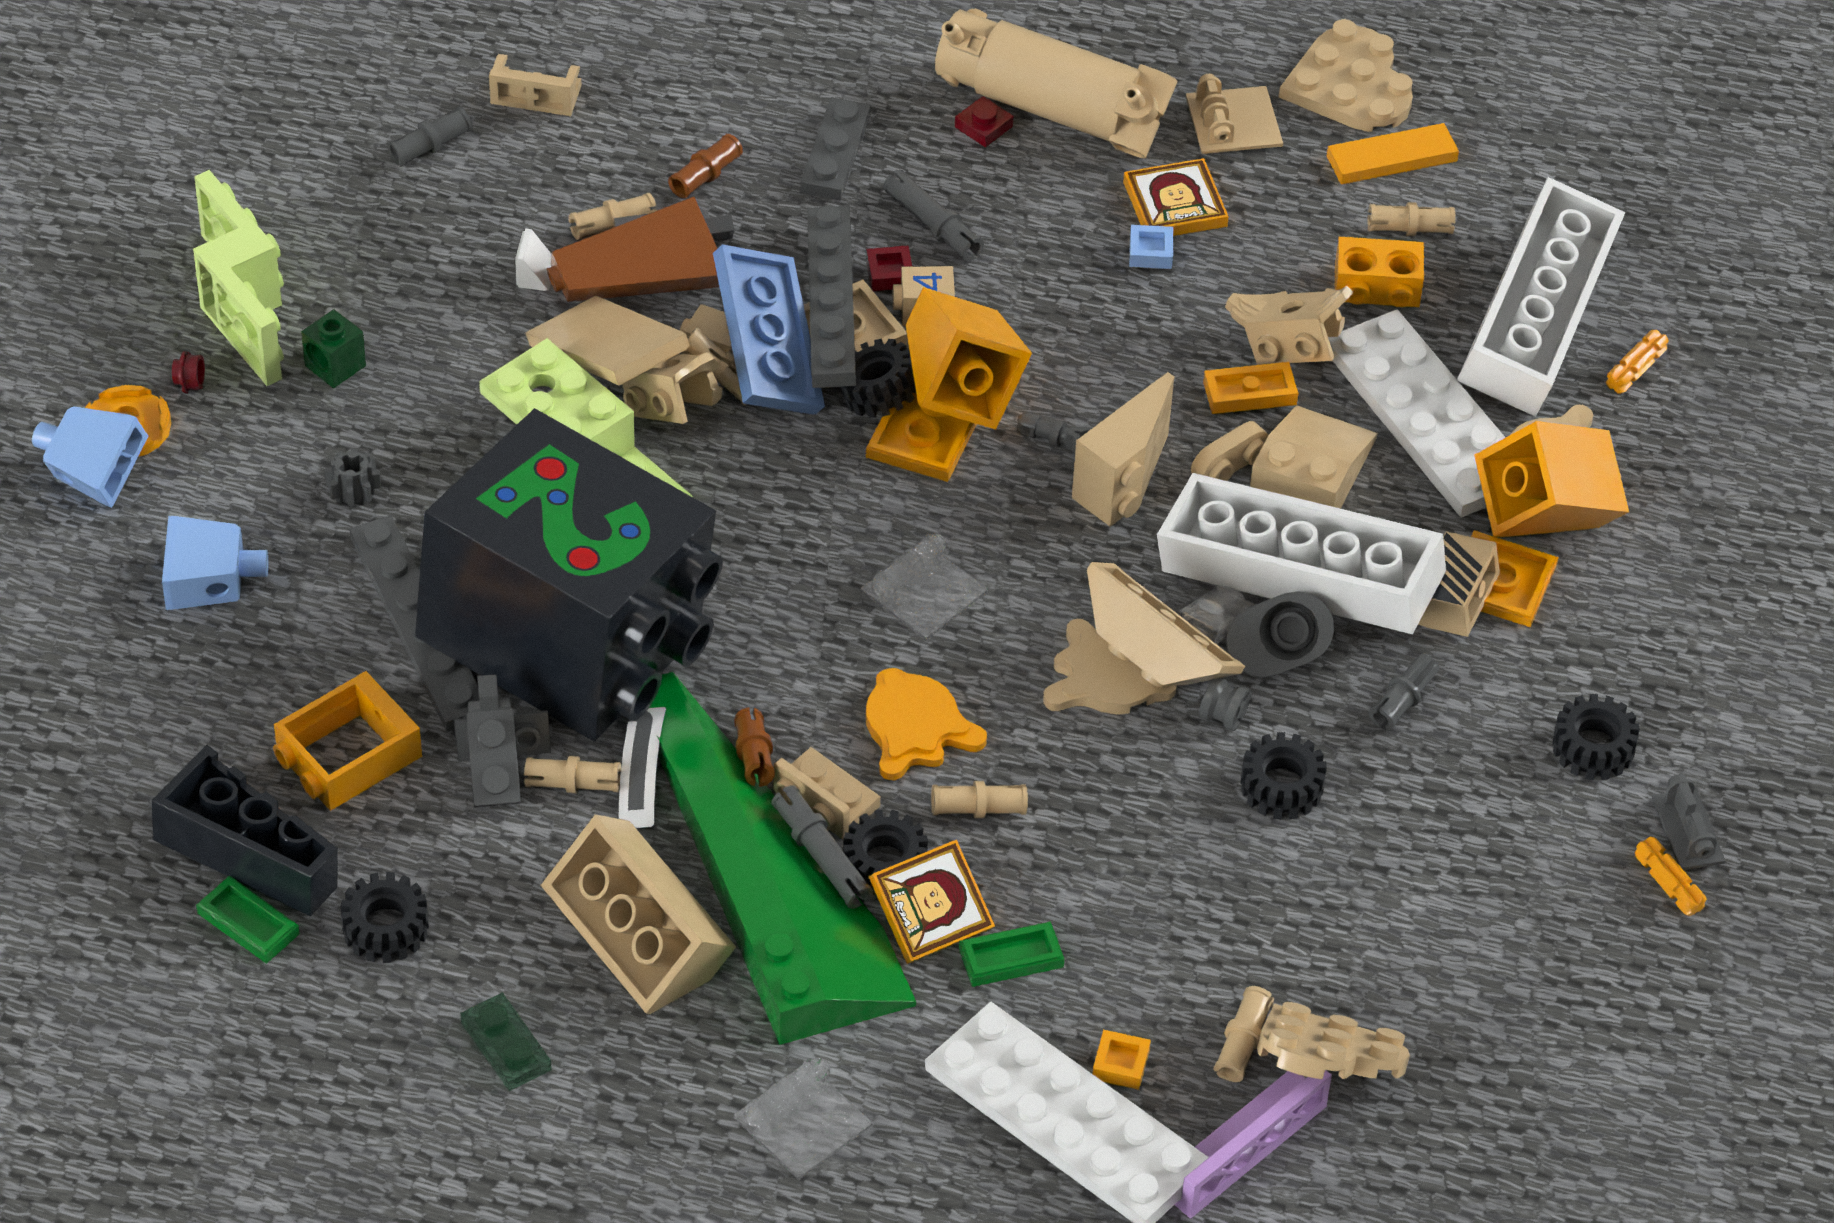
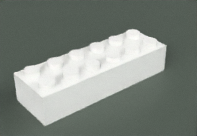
[1457,177,1625,417]
[1157,473,1446,634]

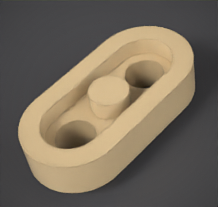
[1191,421,1268,481]

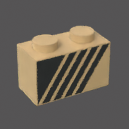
[1418,532,1500,637]

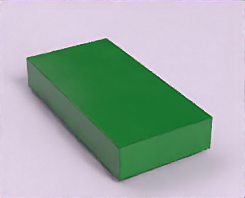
[196,876,300,964]
[959,921,1065,987]

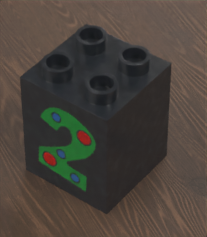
[415,408,723,742]

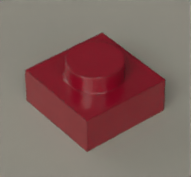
[955,96,1014,147]
[866,245,913,291]

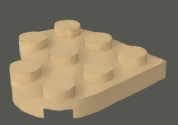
[1279,19,1413,132]
[1257,1002,1410,1079]

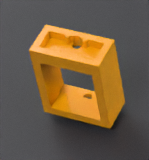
[273,671,422,811]

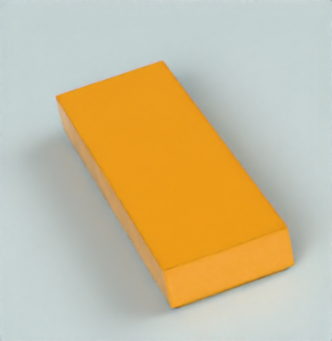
[1327,123,1459,185]

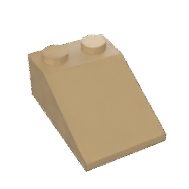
[1072,372,1174,527]
[1250,405,1378,509]

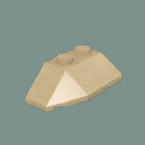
[1087,562,1245,688]

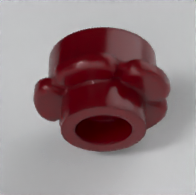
[172,351,205,394]

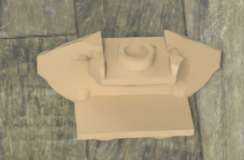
[1225,286,1353,365]
[622,352,722,424]

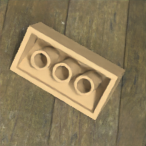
[540,815,736,1014]

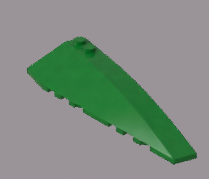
[649,672,916,1045]

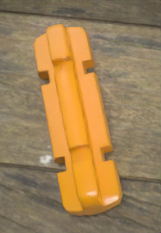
[1606,330,1669,394]
[1635,836,1707,916]

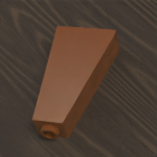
[547,197,719,302]

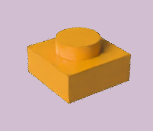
[1092,1029,1151,1090]

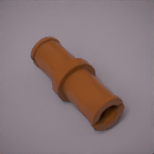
[668,134,743,198]
[734,707,775,787]

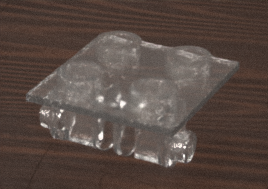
[861,533,988,640]
[733,1057,872,1180]

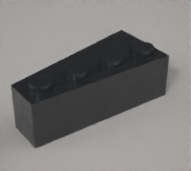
[152,745,338,916]

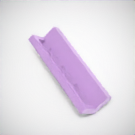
[1175,1070,1332,1219]

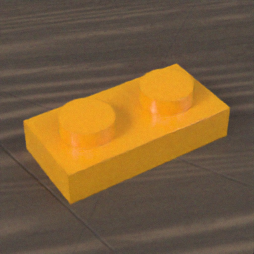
[1203,362,1298,414]

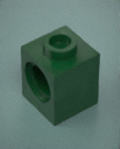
[301,309,366,388]

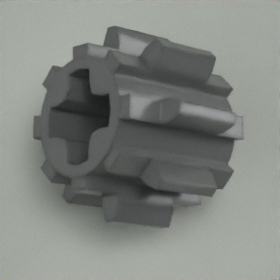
[324,449,381,507]

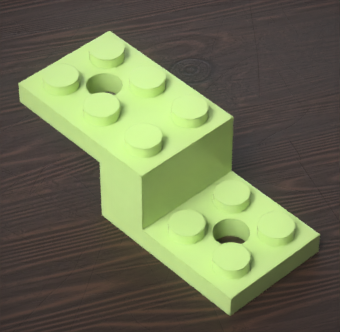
[193,170,284,386]
[479,338,693,497]

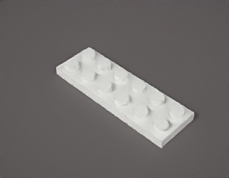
[1328,309,1505,518]
[925,1002,1209,1223]

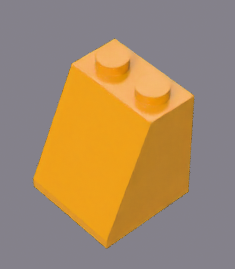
[905,287,1032,430]
[1474,421,1629,538]

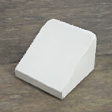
[515,228,551,291]

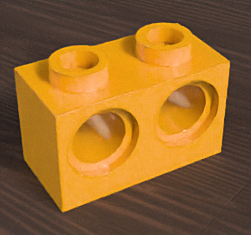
[1335,237,1424,307]

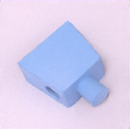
[32,406,148,508]
[162,516,268,610]

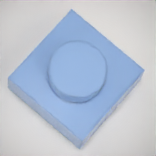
[1129,225,1173,269]

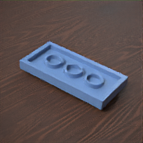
[713,244,825,414]

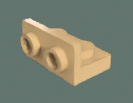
[773,747,880,839]

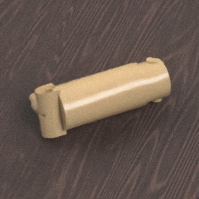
[935,9,1177,159]

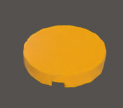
[85,385,171,457]

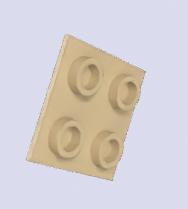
[1186,74,1283,154]

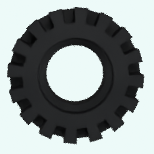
[840,339,916,418]
[1552,694,1640,780]
[1240,732,1327,820]
[843,809,928,897]
[340,872,429,963]

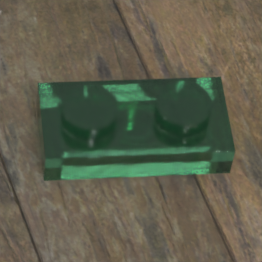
[460,992,552,1091]

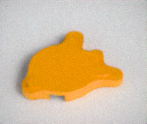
[866,668,987,781]

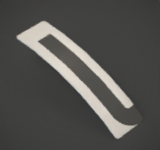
[619,707,666,828]

